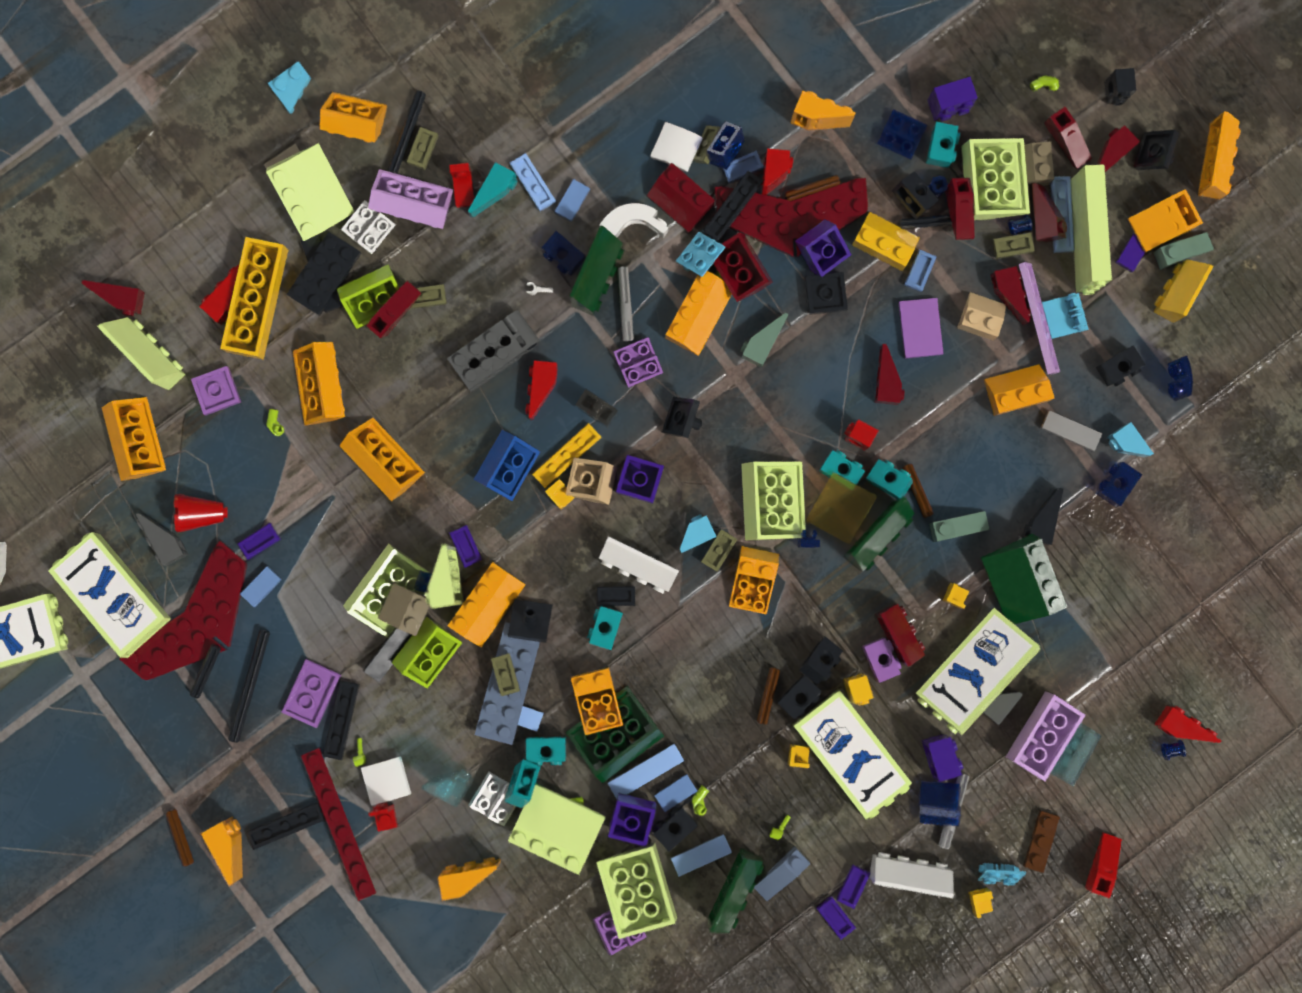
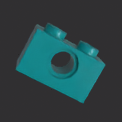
[926,122,960,168]
[819,450,865,492]
[866,459,913,499]
[587,606,623,650]
[526,736,566,766]
[504,759,541,809]

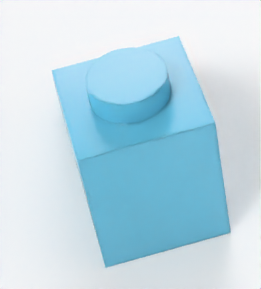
[1107,422,1154,457]
[680,514,716,553]

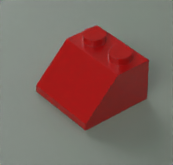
[762,148,793,195]

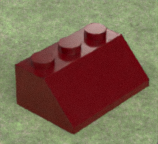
[647,163,715,233]
[714,232,773,302]
[875,603,925,667]

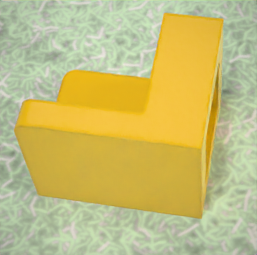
[545,479,575,510]
[942,583,969,609]
[788,744,810,768]
[968,888,993,918]

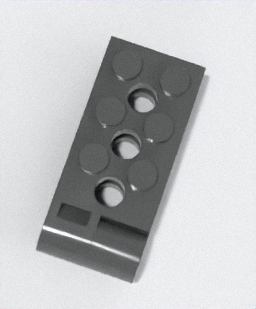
[447,310,540,392]

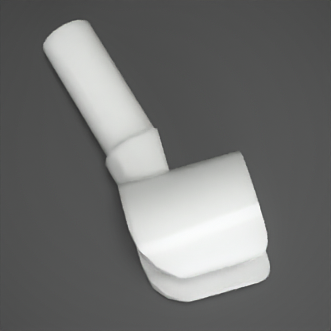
[526,282,553,295]

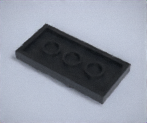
[286,231,362,316]

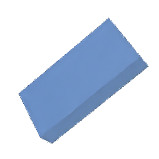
[722,151,764,184]
[555,179,590,222]
[904,249,937,292]
[240,566,282,607]
[654,774,697,812]

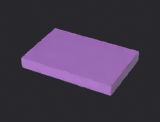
[898,298,943,359]
[281,659,342,728]

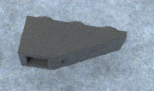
[136,513,189,566]

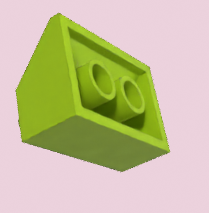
[337,264,400,329]
[392,617,463,689]

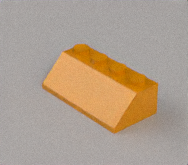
[1198,111,1241,199]
[665,271,732,356]
[293,342,345,425]
[101,397,166,481]
[339,418,425,501]
[448,562,526,648]

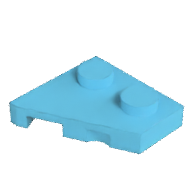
[268,61,311,114]

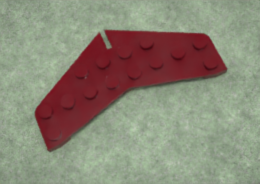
[715,178,868,257]
[119,541,247,680]

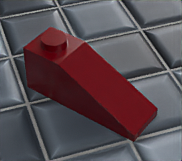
[1096,125,1140,172]
[1032,183,1067,242]
[81,280,145,317]
[875,344,905,405]

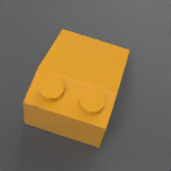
[201,817,243,886]

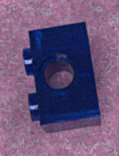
[707,122,745,170]
[541,231,586,276]
[1097,462,1142,507]

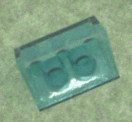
[1050,723,1101,787]
[421,770,474,808]

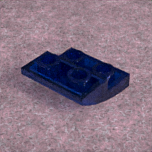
[877,109,927,160]
[1168,355,1193,401]
[920,782,961,826]

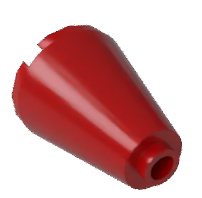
[174,494,228,532]

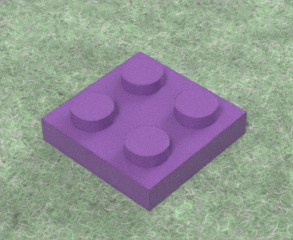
[191,366,241,416]

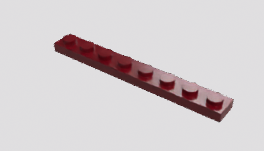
[300,748,376,901]

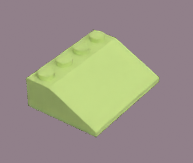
[961,138,1030,220]
[266,143,355,241]
[97,317,186,390]
[741,462,806,540]
[343,544,433,637]
[426,545,464,608]
[508,783,606,875]
[597,842,677,939]

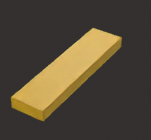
[532,423,602,489]

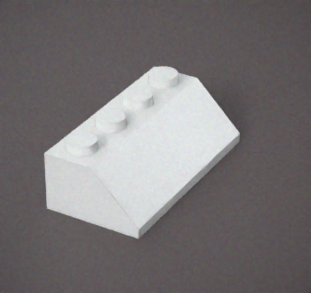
[599,537,679,594]
[869,852,954,898]

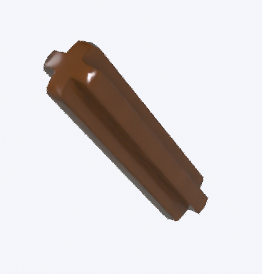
[785,175,840,201]
[902,464,934,518]
[757,668,780,725]
[165,809,194,866]

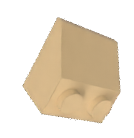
[957,292,1006,341]
[565,458,617,505]

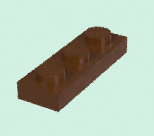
[1023,810,1060,873]

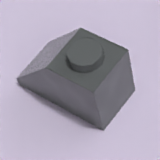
[982,691,1023,725]

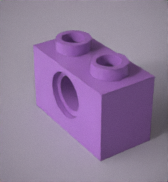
[862,638,901,683]

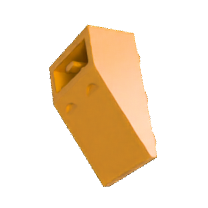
[791,91,856,130]
[1128,189,1203,252]
[729,546,779,614]
[571,667,623,735]
[438,857,501,900]

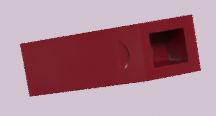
[1044,107,1092,169]
[945,178,975,240]
[990,266,1031,325]
[366,281,422,339]

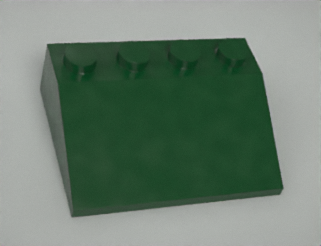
[570,225,625,316]
[844,496,914,571]
[981,534,1067,625]
[566,686,664,783]
[707,848,764,933]

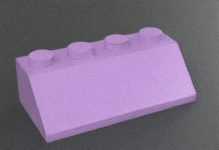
[368,169,453,229]
[1005,691,1085,781]

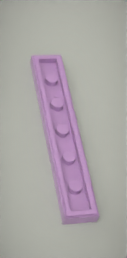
[1019,262,1060,374]

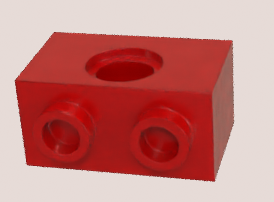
[844,419,879,451]

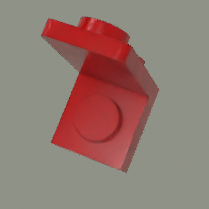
[449,163,474,208]
[368,802,398,832]

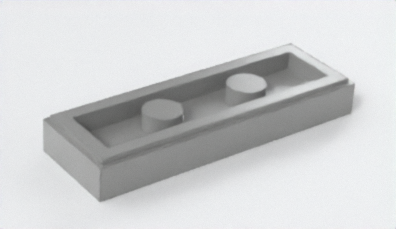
[1040,410,1102,451]

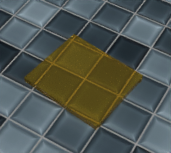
[806,472,877,544]

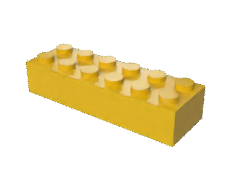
[220,237,288,360]

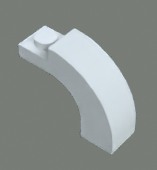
[600,203,668,238]

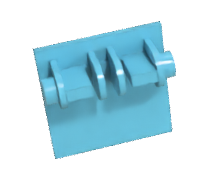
[676,232,725,277]
[1042,293,1089,339]
[978,863,1026,885]

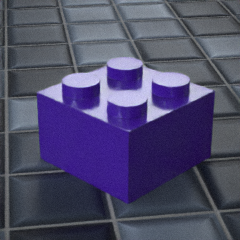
[927,76,978,121]
[795,219,851,277]
[616,455,664,504]
[921,734,963,782]
[608,793,656,846]

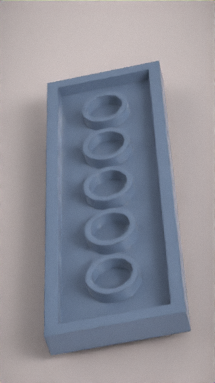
[475,622,540,745]

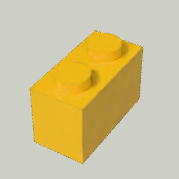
[843,674,873,706]

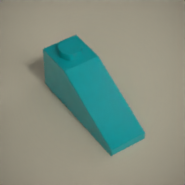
[468,162,518,218]

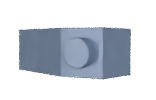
[754,846,810,901]

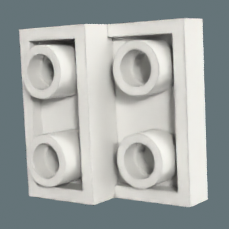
[650,122,703,172]
[341,200,395,254]
[361,756,411,806]
[468,772,516,826]

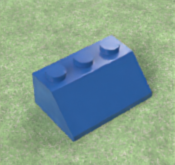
[473,430,540,501]

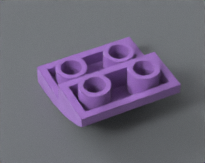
[613,337,663,388]
[592,910,646,955]

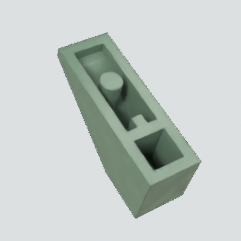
[1153,232,1214,270]
[740,313,789,368]
[929,511,990,542]

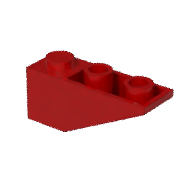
[199,265,239,325]
[526,361,558,420]
[1154,705,1221,743]
[1085,832,1122,899]

